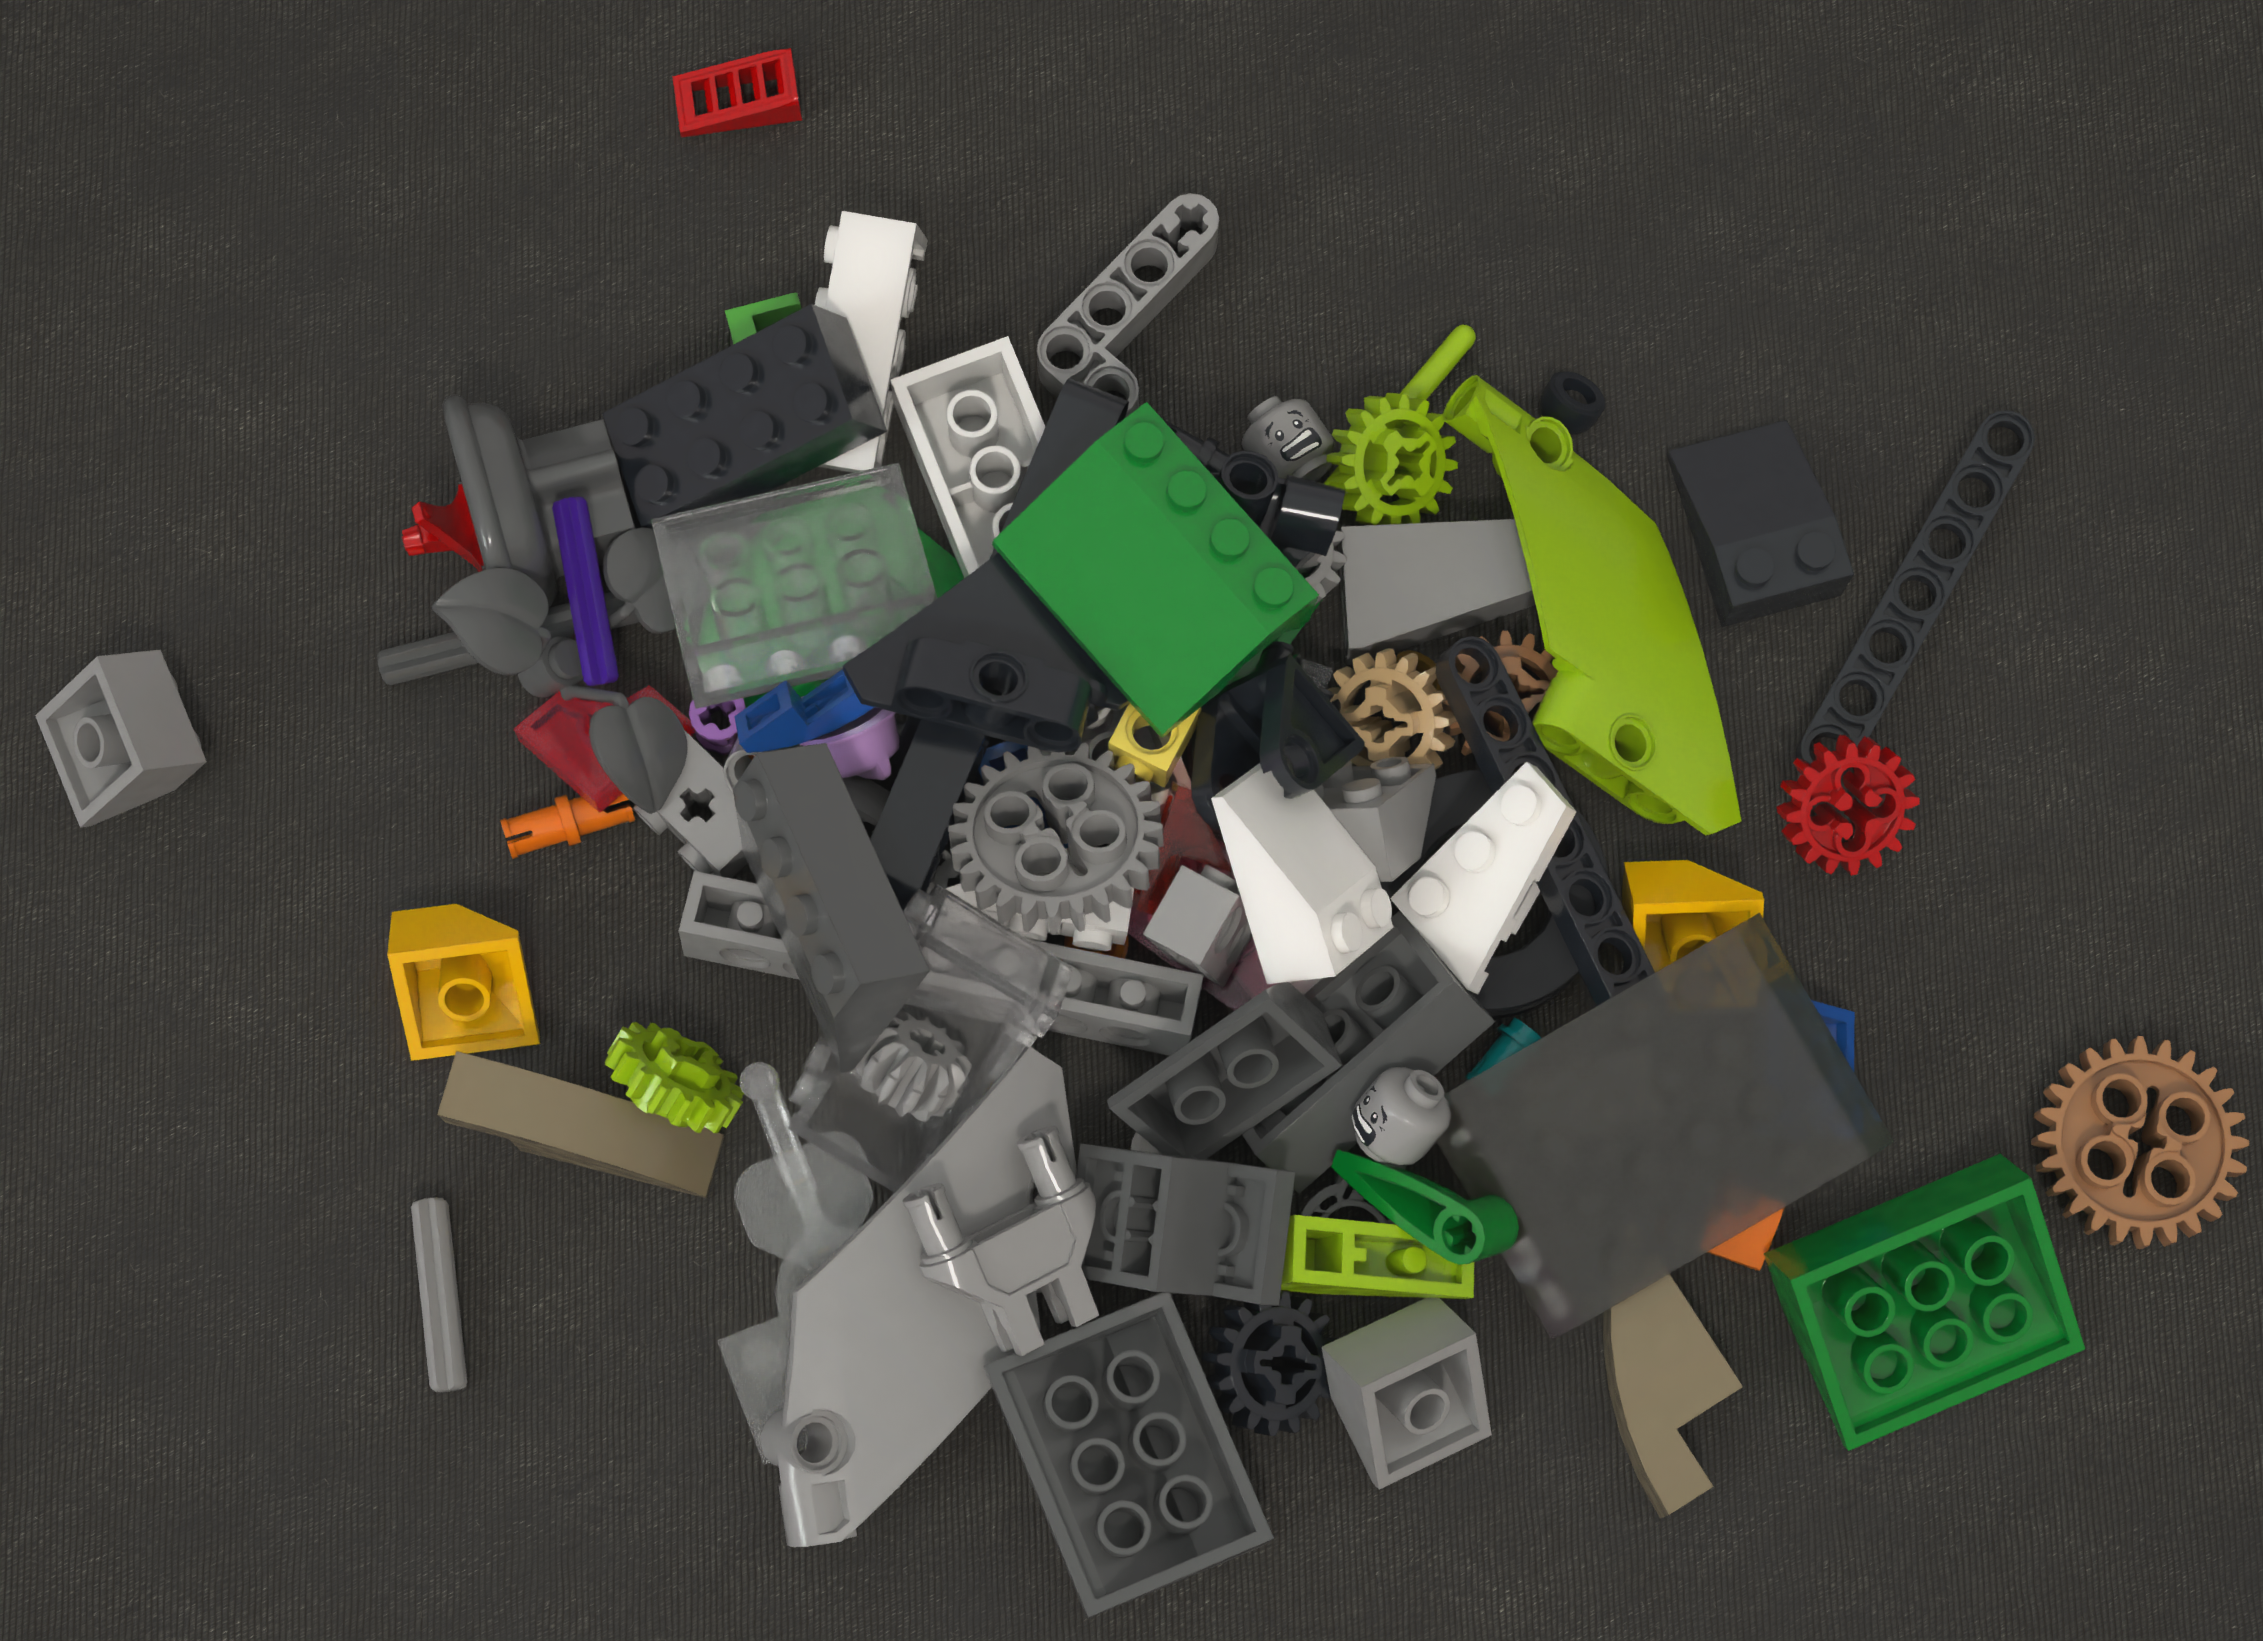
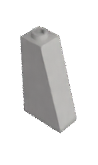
[1338,519,1536,666]

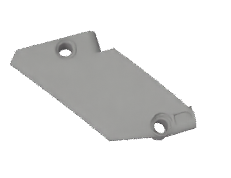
[761,1047,1077,1547]

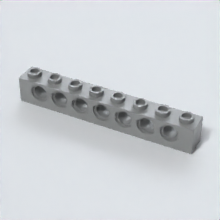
[678,871,1204,1056]

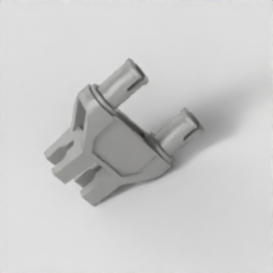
[902,1126,1099,1356]

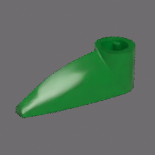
[1331,1149,1519,1265]

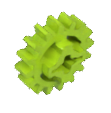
[1326,393,1458,525]
[605,1022,745,1133]

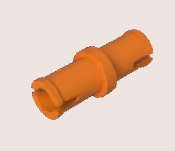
[500,794,635,859]

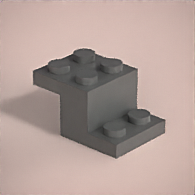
[1076,1143,1295,1306]

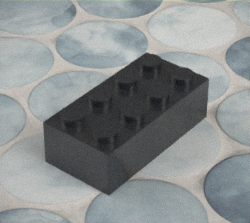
[602,304,887,537]

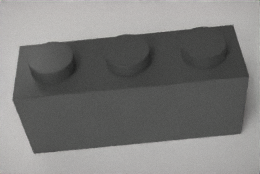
[1107,982,1343,1159]

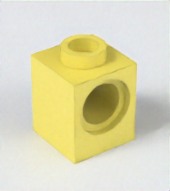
[1108,703,1201,788]

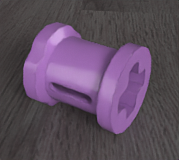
[689,684,746,755]

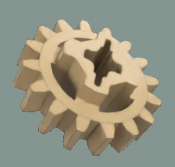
[1327,648,1457,769]

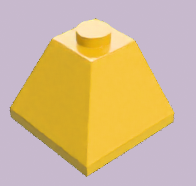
[1622,860,1764,1012]
[387,904,540,1061]

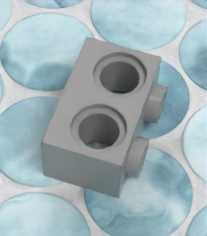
[1143,865,1252,987]

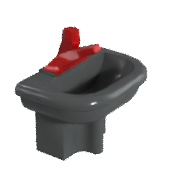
[402,394,635,608]

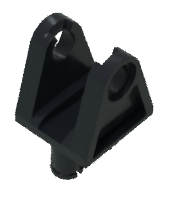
[1191,641,1365,831]

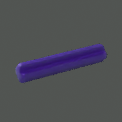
[552,497,619,686]

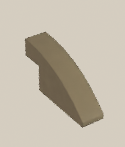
[437,1051,725,1198]
[1603,1218,1743,1519]

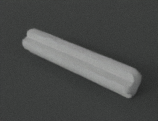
[411,1197,467,1392]

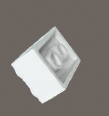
[1211,754,1393,984]

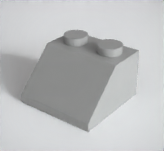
[35,649,207,828]
[1322,1298,1492,1490]

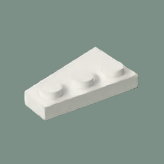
[1390,762,1577,994]

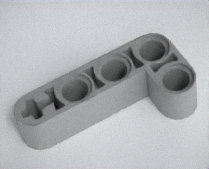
[1037,193,1219,418]

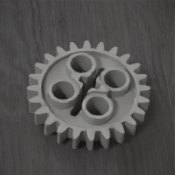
[948,742,1164,935]

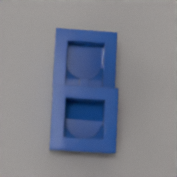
[734,670,874,753]

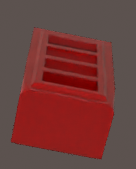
[672,48,802,138]

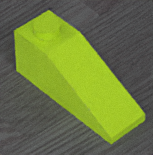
[1281,1215,1474,1299]

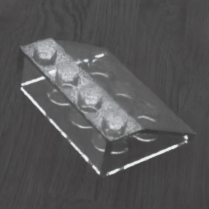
[651,463,938,709]

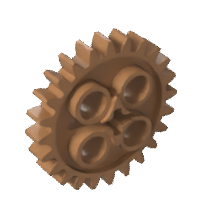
[2031,1036,2249,1249]

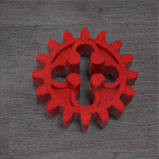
[1777,735,1920,876]

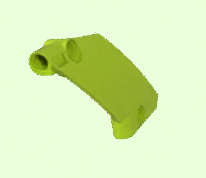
[1443,375,1742,836]

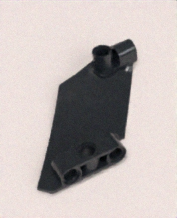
[842,450,1345,753]

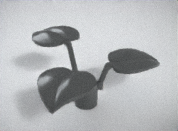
[432,528,699,814]

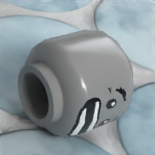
[1241,396,1335,481]
[1352,1067,1451,1165]

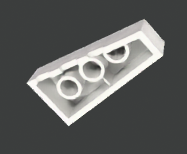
[815,211,928,477]

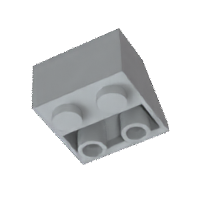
[1314,757,1436,882]

